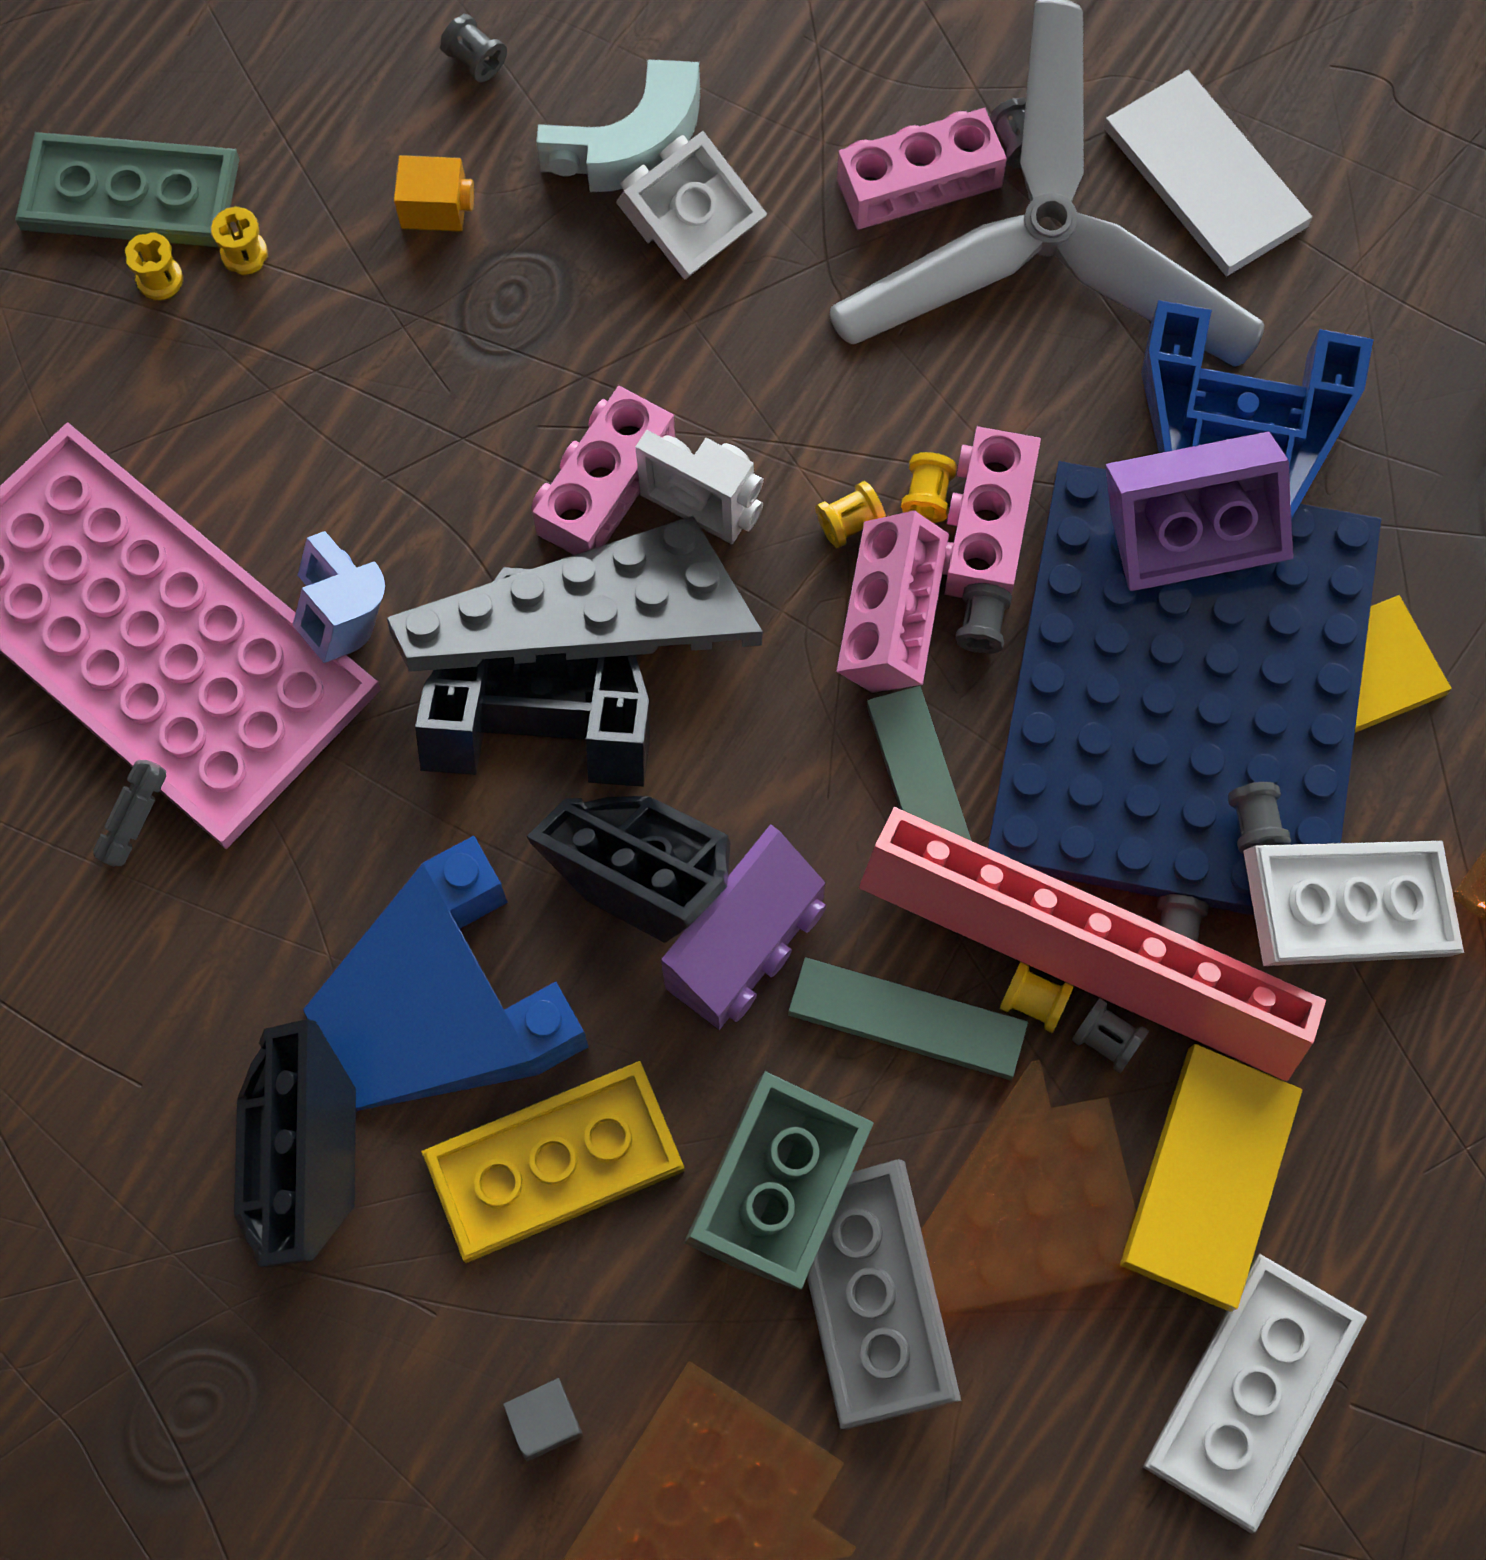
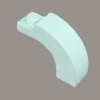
[537,60,700,192]

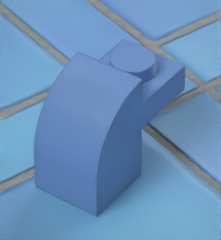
[292,531,385,663]

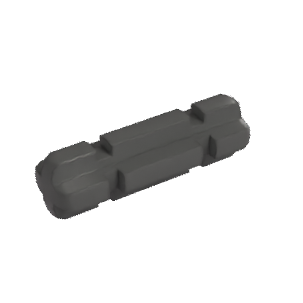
[93,760,166,866]

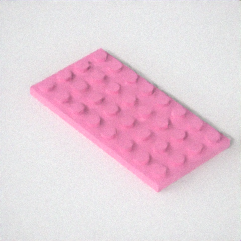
[0,422,381,849]

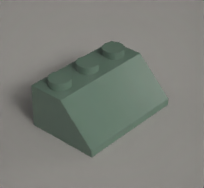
[684,1071,874,1290]

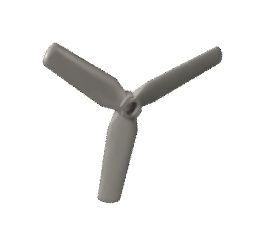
[830,0,1264,366]

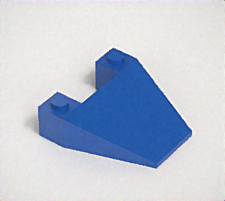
[1141,300,1373,519]
[303,836,589,1111]

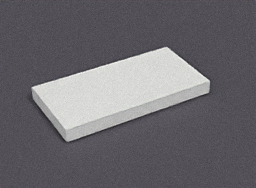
[1104,70,1312,277]
[1244,841,1464,966]
[1143,1254,1367,1533]

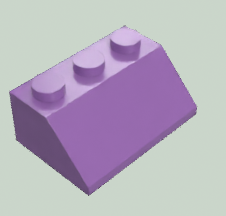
[1106,432,1293,591]
[661,824,827,1030]

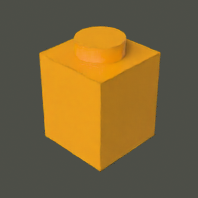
[394,155,474,231]

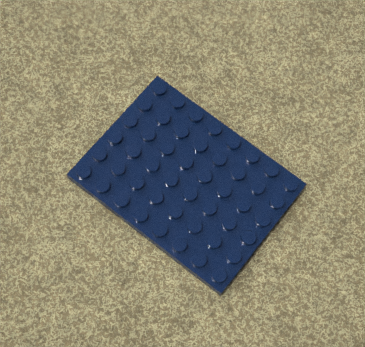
[988,461,1382,916]

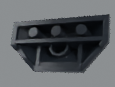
[527,796,731,943]
[234,1019,356,1268]

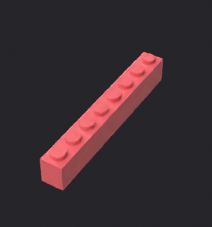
[859,807,1326,1082]

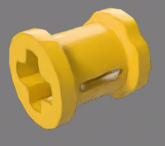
[211,207,268,275]
[125,232,183,300]
[901,452,958,523]
[815,481,886,548]
[999,962,1074,1033]

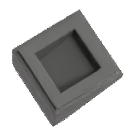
[503,1378,583,1462]

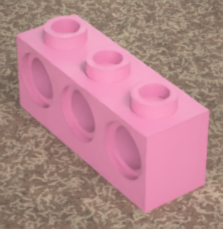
[837,108,1007,230]
[531,385,675,555]
[942,426,1041,598]
[836,510,949,693]

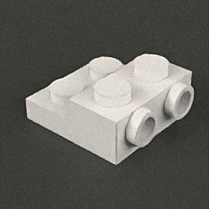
[616,131,767,280]
[635,430,763,544]

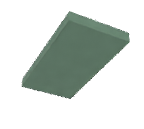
[15,132,240,247]

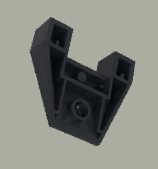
[415,567,650,787]

